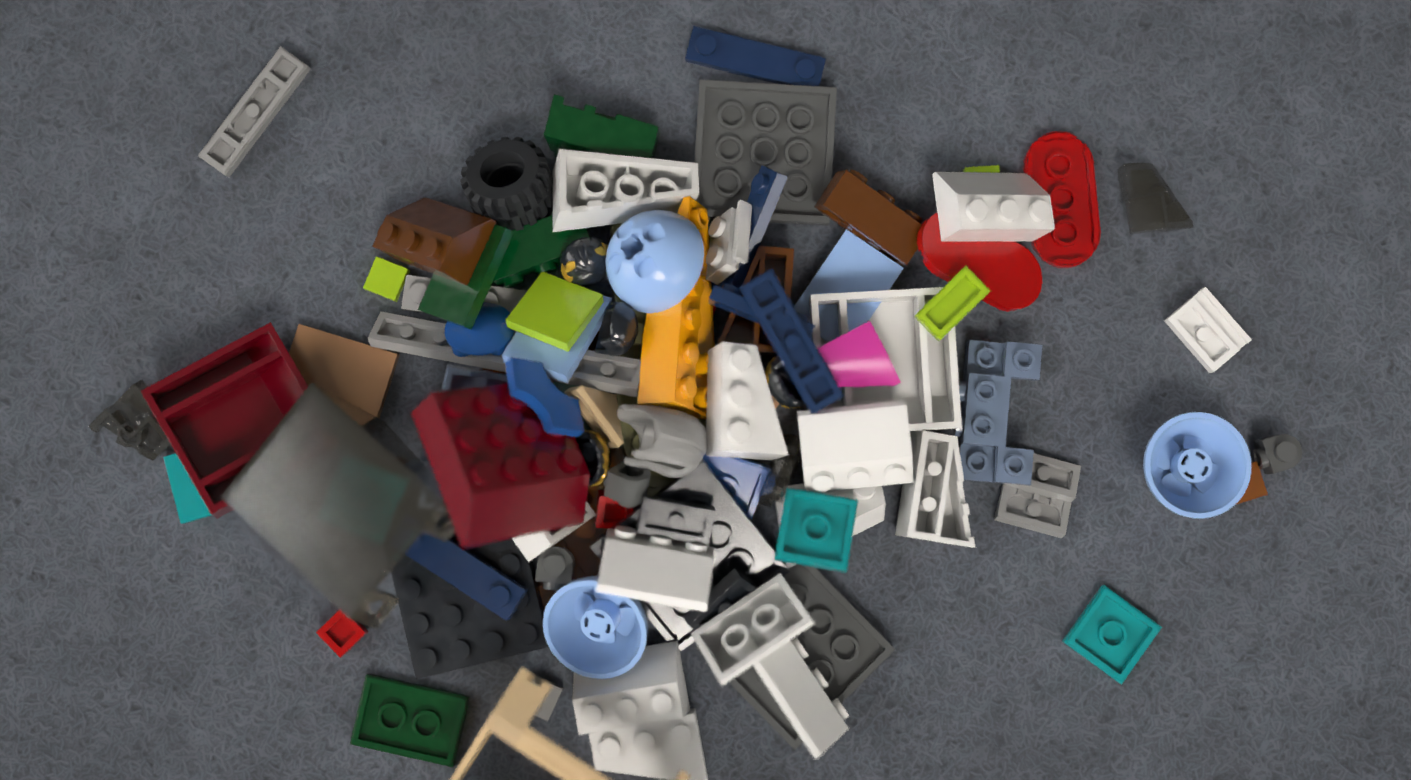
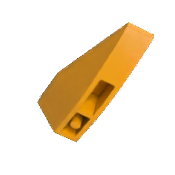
[637,196,715,419]

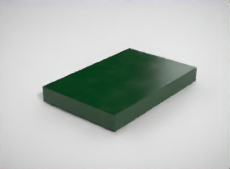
[418,225,514,330]
[350,674,470,767]

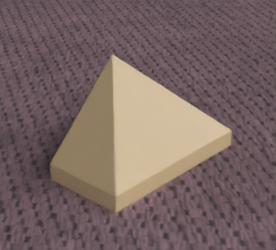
[565,386,624,448]

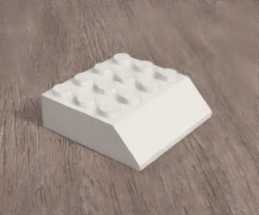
[809,287,962,431]

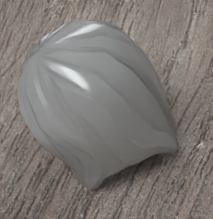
[617,404,707,478]

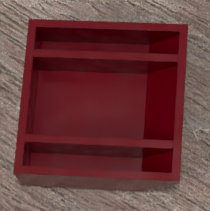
[141,322,341,519]
[411,379,590,548]

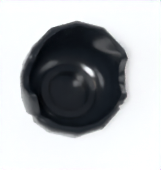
[595,301,639,356]

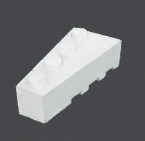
[553,149,699,232]

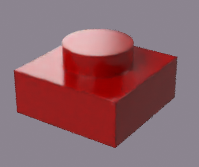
[595,490,634,528]
[316,607,369,658]

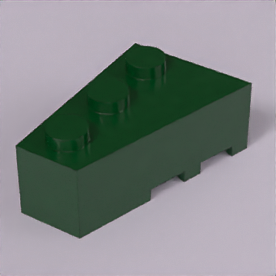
[544,94,660,159]

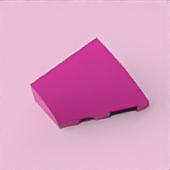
[817,321,901,388]

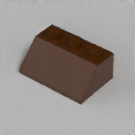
[372,197,496,286]

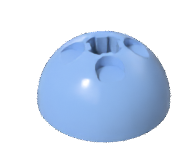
[606,210,704,313]
[1143,412,1252,519]
[543,576,648,679]

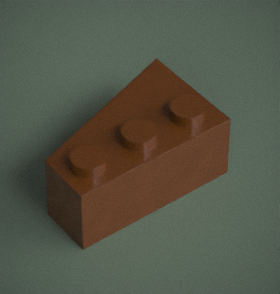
[717,246,794,357]

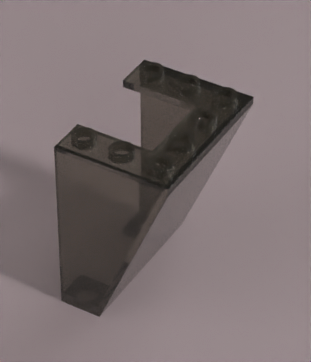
[221,382,456,629]

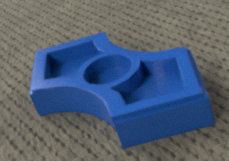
[505,357,584,437]

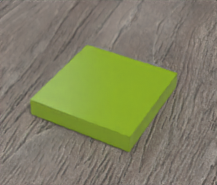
[506,272,604,352]

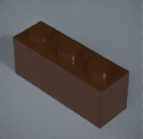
[814,169,923,265]

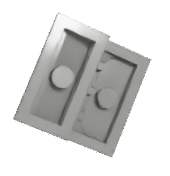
[994,453,1081,538]

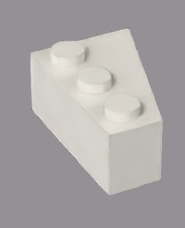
[895,431,975,548]
[589,708,708,780]

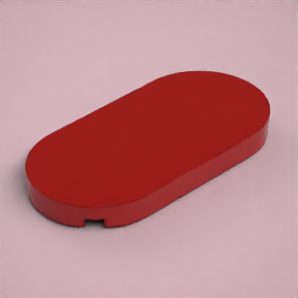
[1023,131,1101,268]
[917,213,1042,312]

